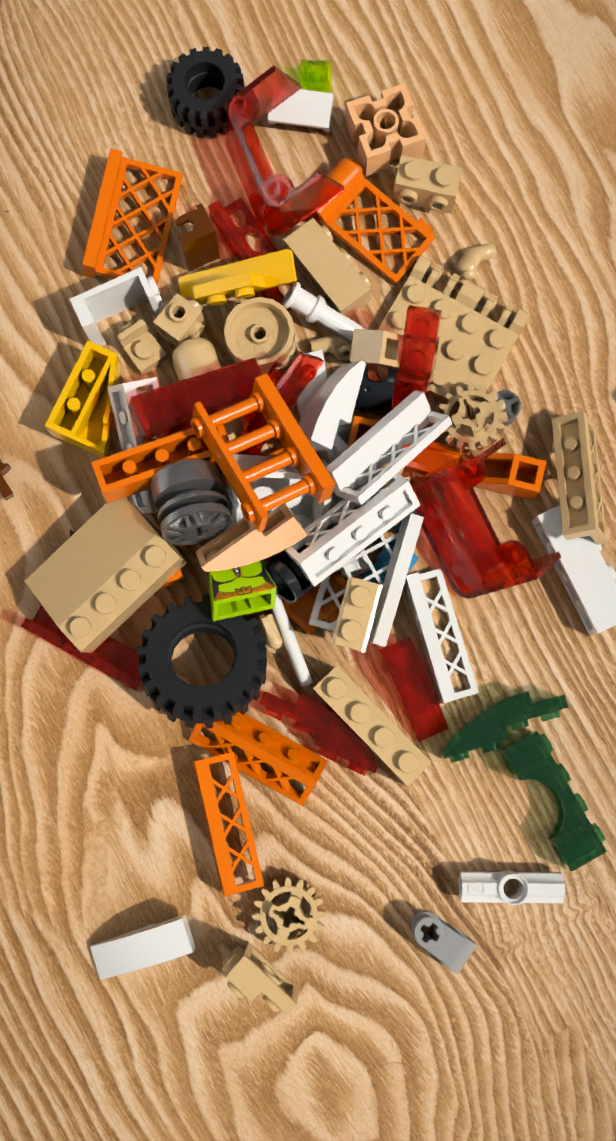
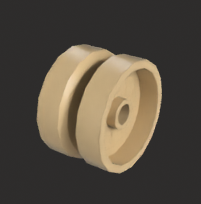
[224,297,297,378]

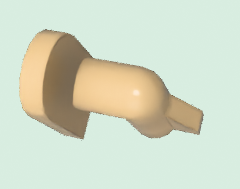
[255,612,286,654]

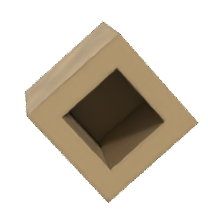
[350,329,404,368]

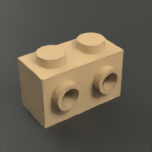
[392,155,463,214]

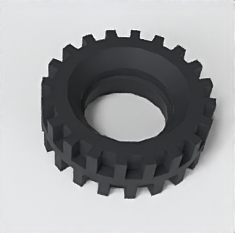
[137,594,267,729]

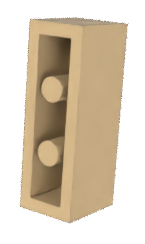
[283,218,371,317]

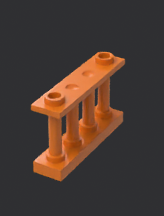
[190,373,335,532]

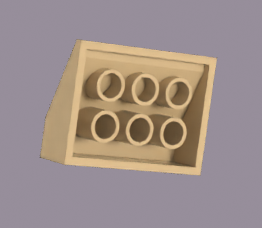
[24,497,188,653]

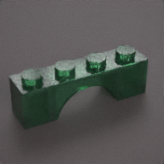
[497,731,607,872]

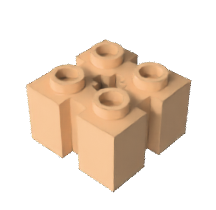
[345,83,426,176]

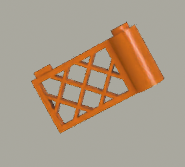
[301,158,436,286]

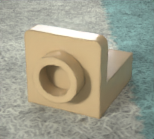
[117,319,168,376]

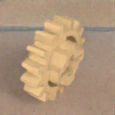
[438,383,508,455]
[252,876,326,954]

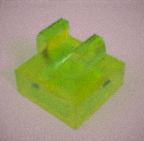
[300,60,331,93]

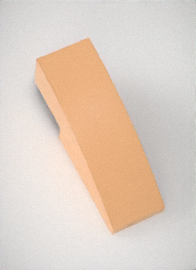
[196,503,307,572]

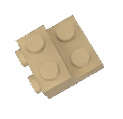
[221,942,298,1016]

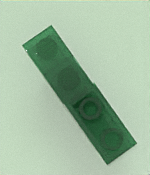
[439,691,568,763]

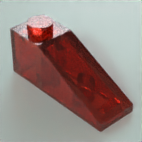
[377,636,449,742]

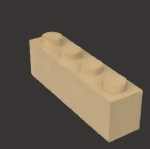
[313,666,432,786]

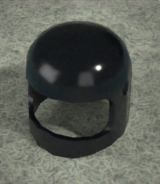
[354,366,400,414]
[265,545,317,603]

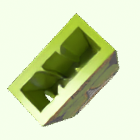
[208,560,277,621]

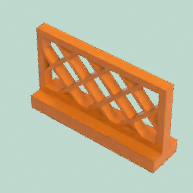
[82,148,183,286]

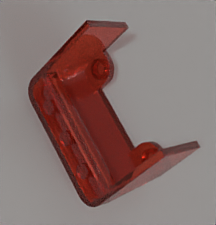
[225,65,346,236]
[410,438,561,599]

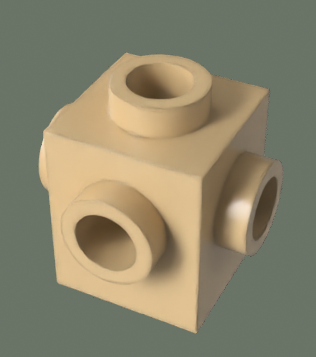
[153,293,205,347]

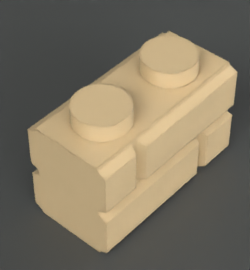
[331,576,383,652]

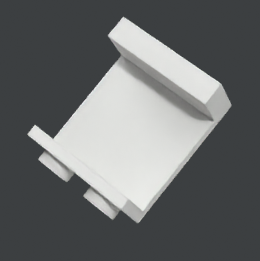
[70,267,163,347]

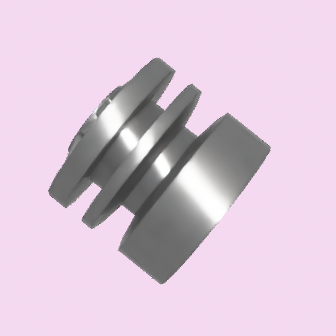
[150,459,232,545]

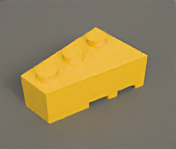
[45,340,121,458]

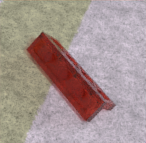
[208,198,304,311]
[21,605,144,691]

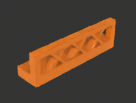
[189,712,328,806]
[193,752,264,897]

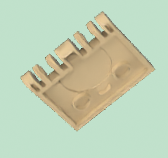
[378,255,531,417]

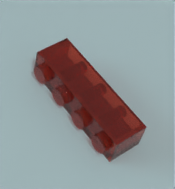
[128,357,262,444]

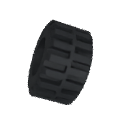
[166,47,246,138]

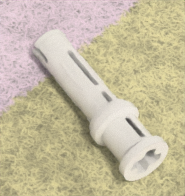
[282,282,368,342]

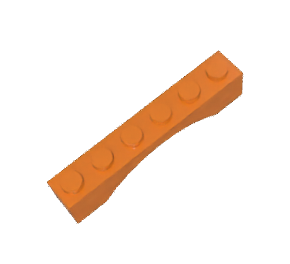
[347,416,547,500]

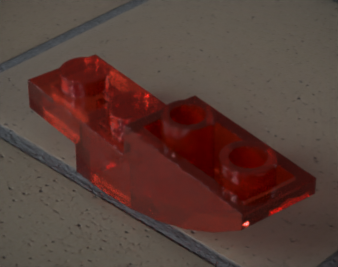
[392,305,442,410]
[259,691,378,776]

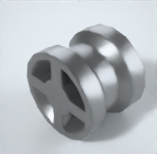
[490,390,521,427]

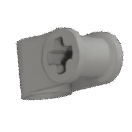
[411,911,477,974]

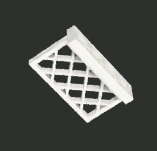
[309,503,424,647]

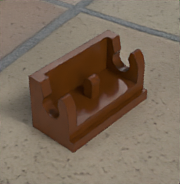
[176,203,220,271]

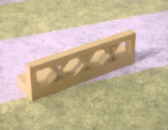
[552,411,607,545]

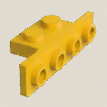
[178,249,297,305]

